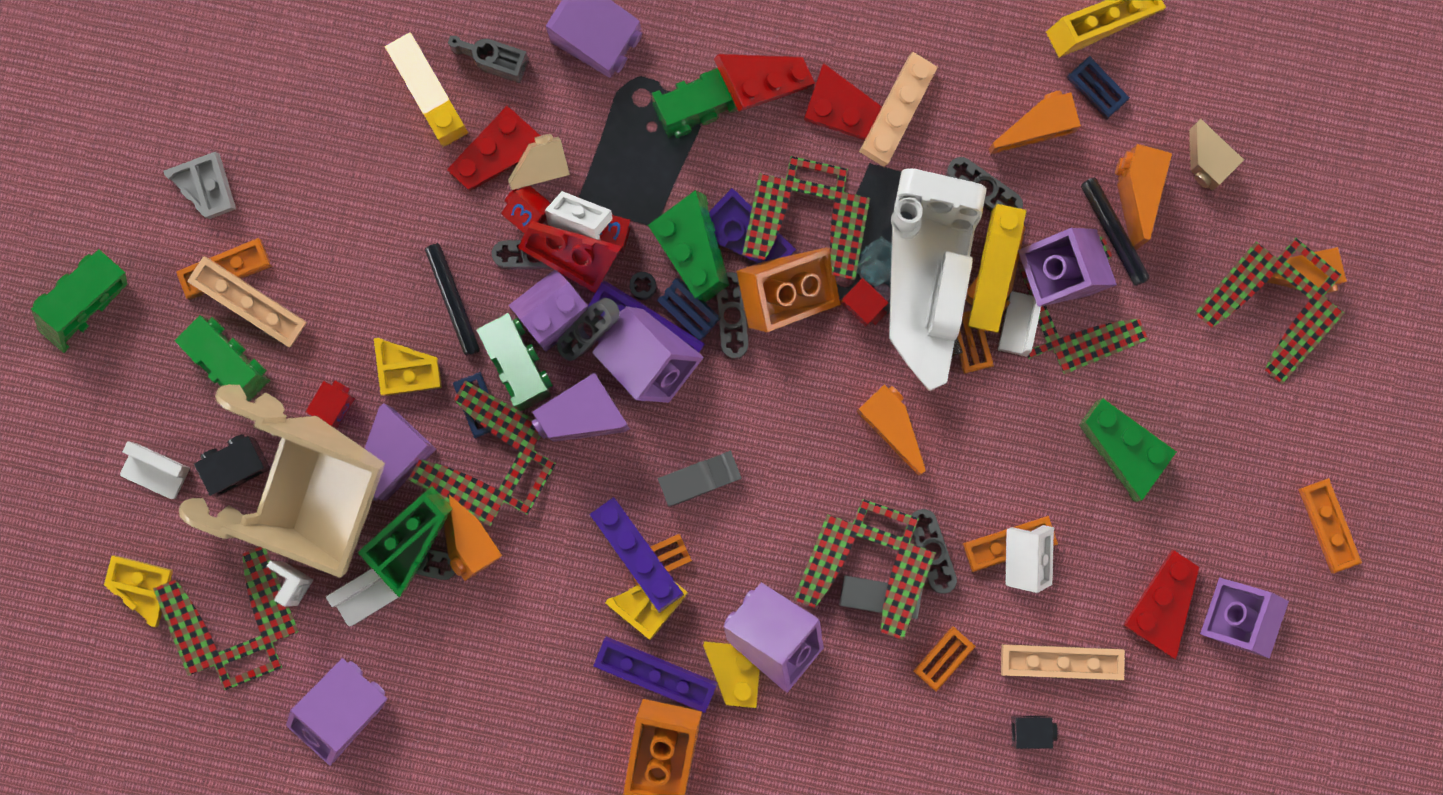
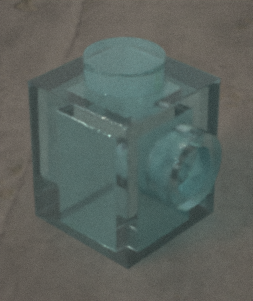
[856,237,892,287]

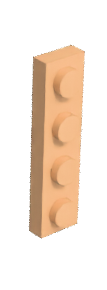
[859,52,938,167]
[187,256,307,348]
[1001,644,1125,680]

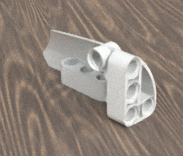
[889,169,986,391]

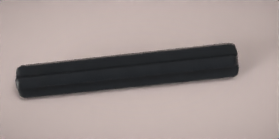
[1081,177,1150,286]
[425,243,480,356]

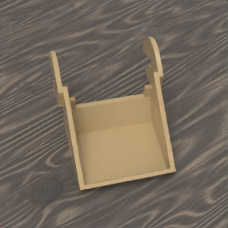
[179,385,385,578]

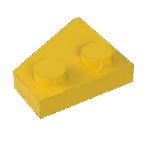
[374,338,442,396]
[104,555,173,627]
[605,582,688,640]
[703,641,760,708]

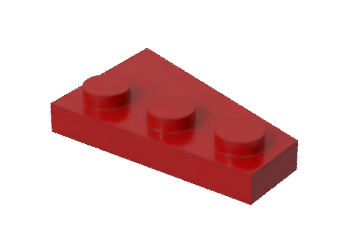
[714,54,815,112]
[804,63,882,141]
[447,105,541,191]
[518,221,622,293]

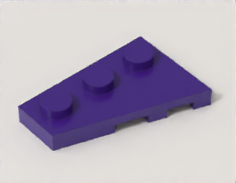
[709,188,796,263]

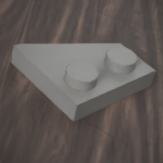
[163,152,236,219]

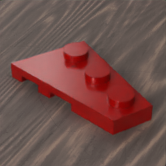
[1123,550,1199,660]

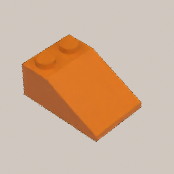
[1115,144,1172,250]
[736,247,841,332]
[623,699,702,795]

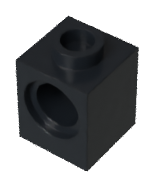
[1011,715,1058,749]

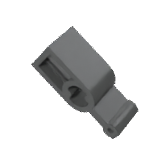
[448,36,529,83]
[658,451,742,507]
[839,576,922,619]

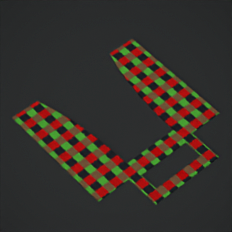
[742,156,870,280]
[1020,235,1149,374]
[1194,238,1344,384]
[408,380,556,526]
[794,499,936,640]
[153,547,299,690]

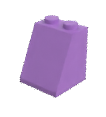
[546,0,642,78]
[1018,228,1117,307]
[509,269,588,352]
[592,307,704,403]
[532,373,630,442]
[364,403,436,501]
[724,582,824,692]
[286,658,387,766]

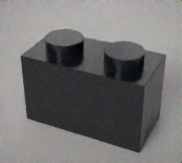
[194,434,271,497]

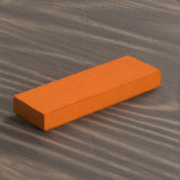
[176,238,272,300]
[1298,478,1362,573]
[962,516,1058,572]

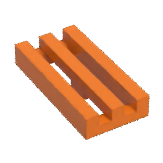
[955,311,994,374]
[632,534,692,585]
[913,626,976,692]

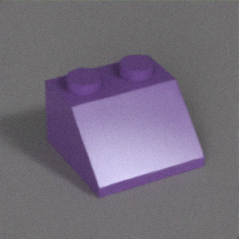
[1200,577,1289,658]

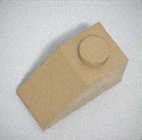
[1189,119,1244,191]
[508,134,570,190]

